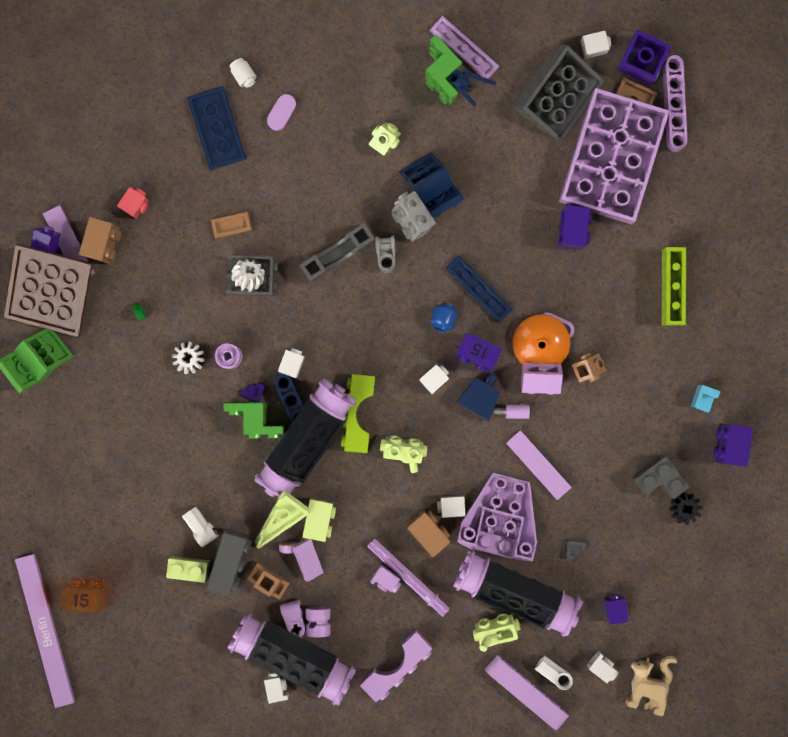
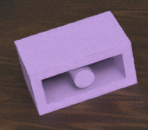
[521,363,563,395]

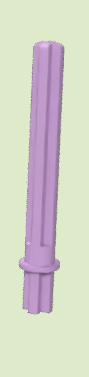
[368,539,450,617]

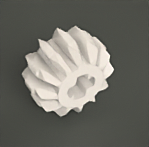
[231,258,264,292]
[172,342,205,374]

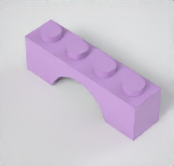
[360,629,432,702]

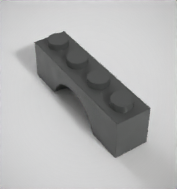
[300,223,375,283]

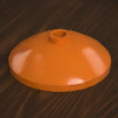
[513,314,570,365]

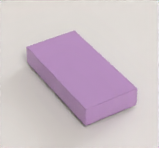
[292,538,324,582]

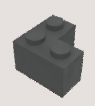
[632,455,689,499]

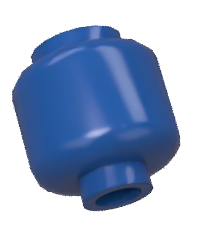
[430,303,458,333]

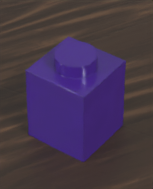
[30,226,61,253]
[604,594,629,625]

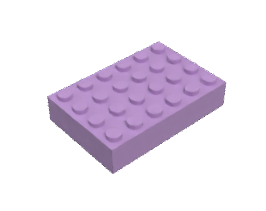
[559,88,669,224]

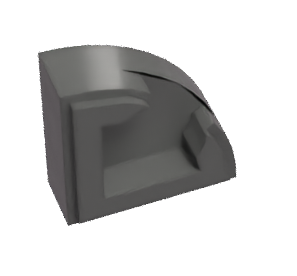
[565,540,586,560]

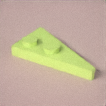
[255,490,310,549]

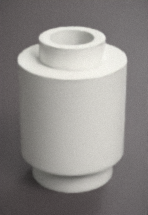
[230,58,257,88]

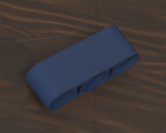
[275,374,304,422]

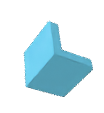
[691,385,720,412]

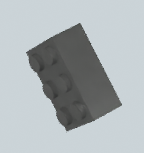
[207,529,252,596]

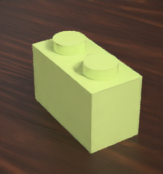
[303,498,336,542]
[166,556,210,583]

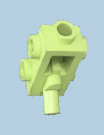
[380,436,427,473]
[473,614,521,652]

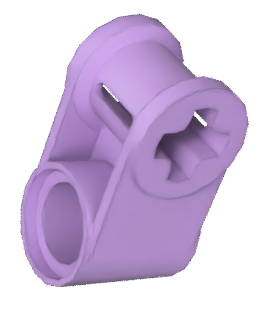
[280,599,306,637]

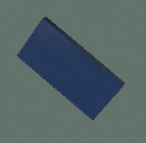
[187,86,247,171]

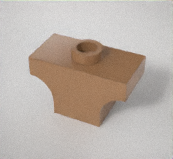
[247,562,290,600]

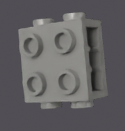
[392,191,436,242]

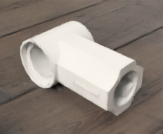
[182,507,219,547]
[535,655,573,690]

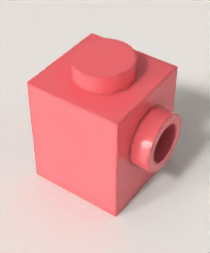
[117,187,149,219]

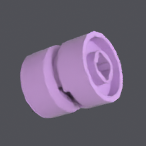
[215,343,243,369]
[306,606,331,637]

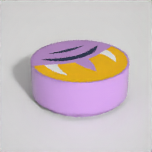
[279,542,298,553]

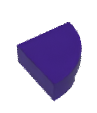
[240,384,266,403]

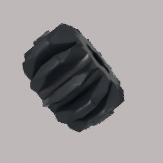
[669,492,703,525]

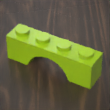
[341,374,375,453]

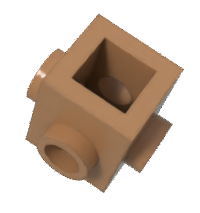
[572,353,606,383]

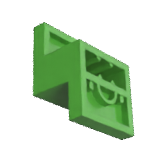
[425,35,462,106]
[0,329,74,394]
[224,403,286,438]

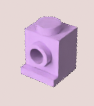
[370,564,401,593]

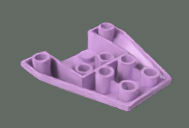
[457,473,537,561]

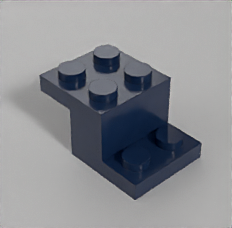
[399,152,464,218]

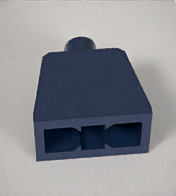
[457,372,500,421]

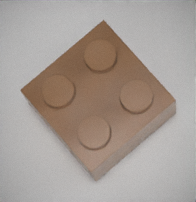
[79,217,121,264]
[407,510,450,557]

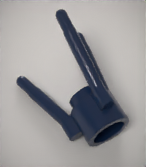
[449,70,496,107]

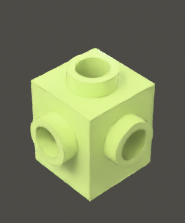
[369,123,401,155]

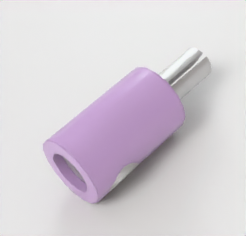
[492,404,530,419]

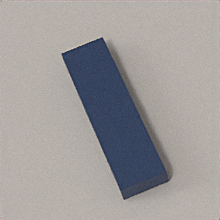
[445,256,512,323]

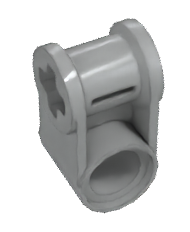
[375,235,396,273]

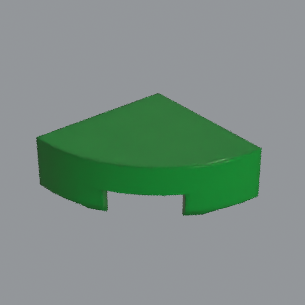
[132,302,148,321]

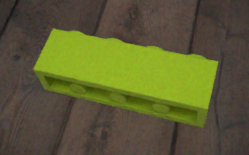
[662,247,686,326]

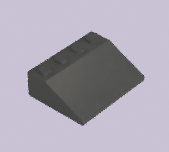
[512,44,605,143]

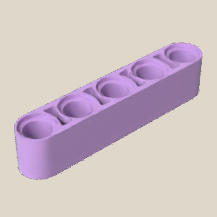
[662,55,687,152]
[485,655,569,731]

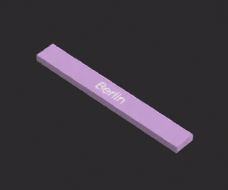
[15,554,75,708]

